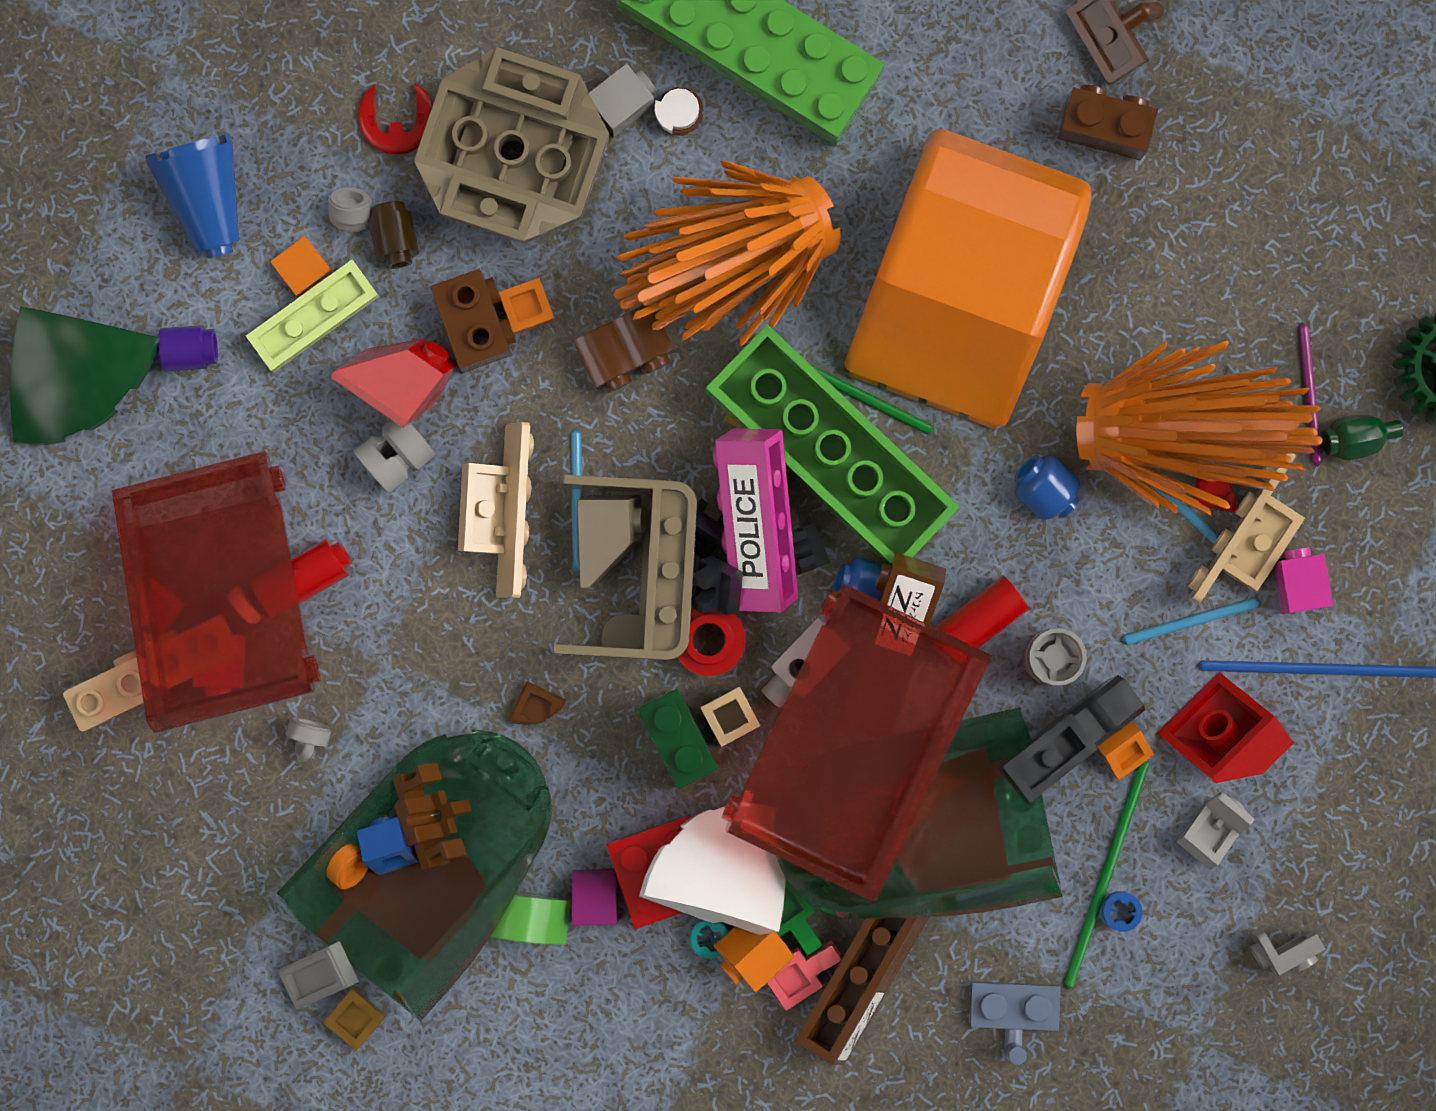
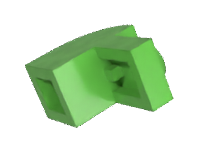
[488,887,572,945]

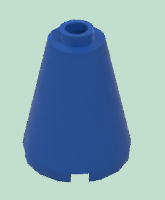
[145,133,239,258]

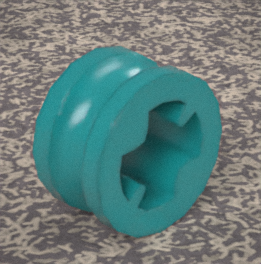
[690,919,729,959]

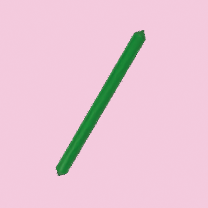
[810,364,934,434]

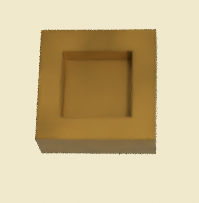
[323,987,387,1052]

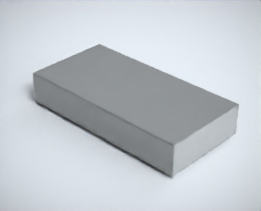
[278,941,359,1010]

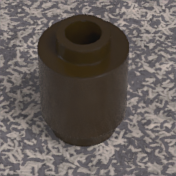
[368,201,419,269]

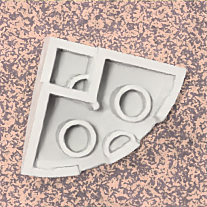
[639,803,786,935]

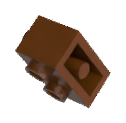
[1057,84,1158,160]
[430,268,516,373]

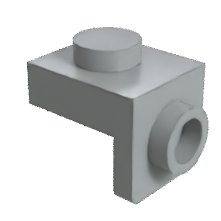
[1176,792,1254,870]
[1250,929,1326,975]

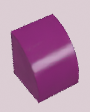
[572,869,618,926]

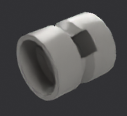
[353,419,437,494]
[1023,628,1087,686]

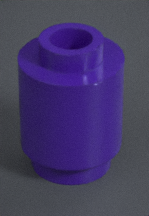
[153,325,218,372]

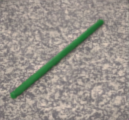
[1063,760,1150,990]

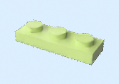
[246,260,379,373]

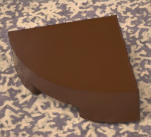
[508,681,566,725]

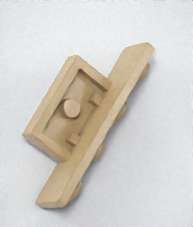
[458,422,534,598]
[1187,453,1305,604]
[63,617,241,731]

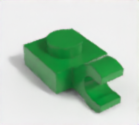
[776,875,822,955]

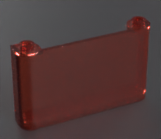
[112,451,321,733]
[721,585,992,903]

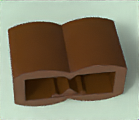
[573,305,675,393]

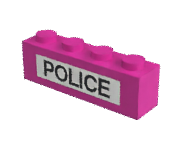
[713,428,798,613]

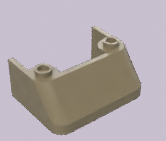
[554,475,697,660]

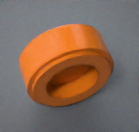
[326,843,368,889]

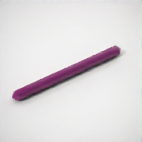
[1298,322,1323,467]

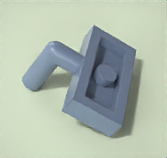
[970,981,1061,1065]

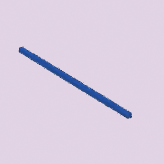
[1196,660,1436,678]

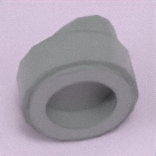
[328,187,372,232]
[285,717,332,762]

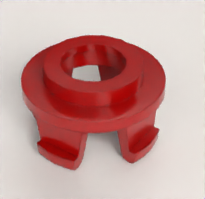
[678,608,746,676]

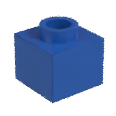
[357,816,419,875]

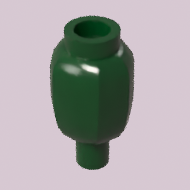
[1321,415,1403,460]

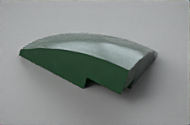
[10,306,160,445]

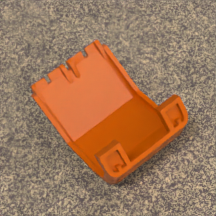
[844,129,1092,430]

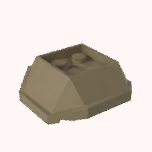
[414,47,609,244]

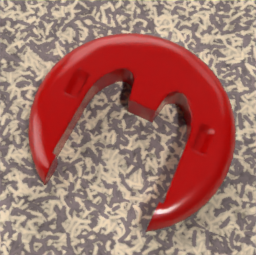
[358,82,433,155]

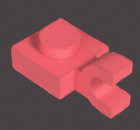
[767,939,842,1011]

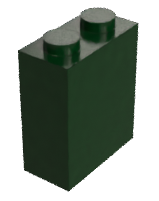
[637,688,719,790]

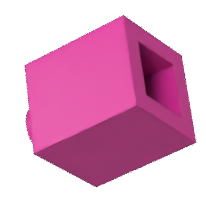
[1274,547,1333,614]

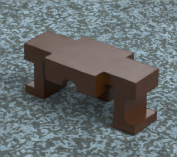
[393,763,472,871]

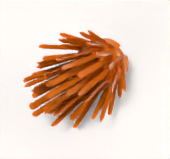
[614,160,841,347]
[1076,341,1322,517]

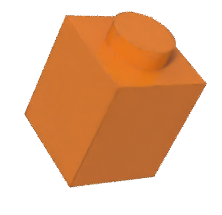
[714,926,795,993]

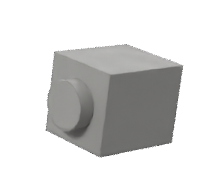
[589,63,656,137]

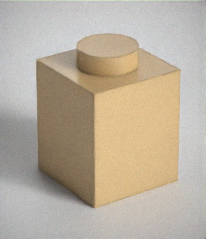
[701,687,760,747]

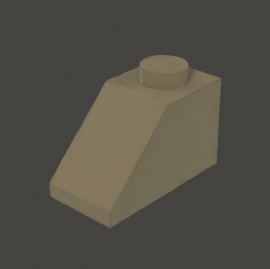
[577,495,647,588]

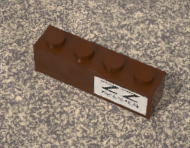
[834,552,946,741]
[795,886,932,1065]

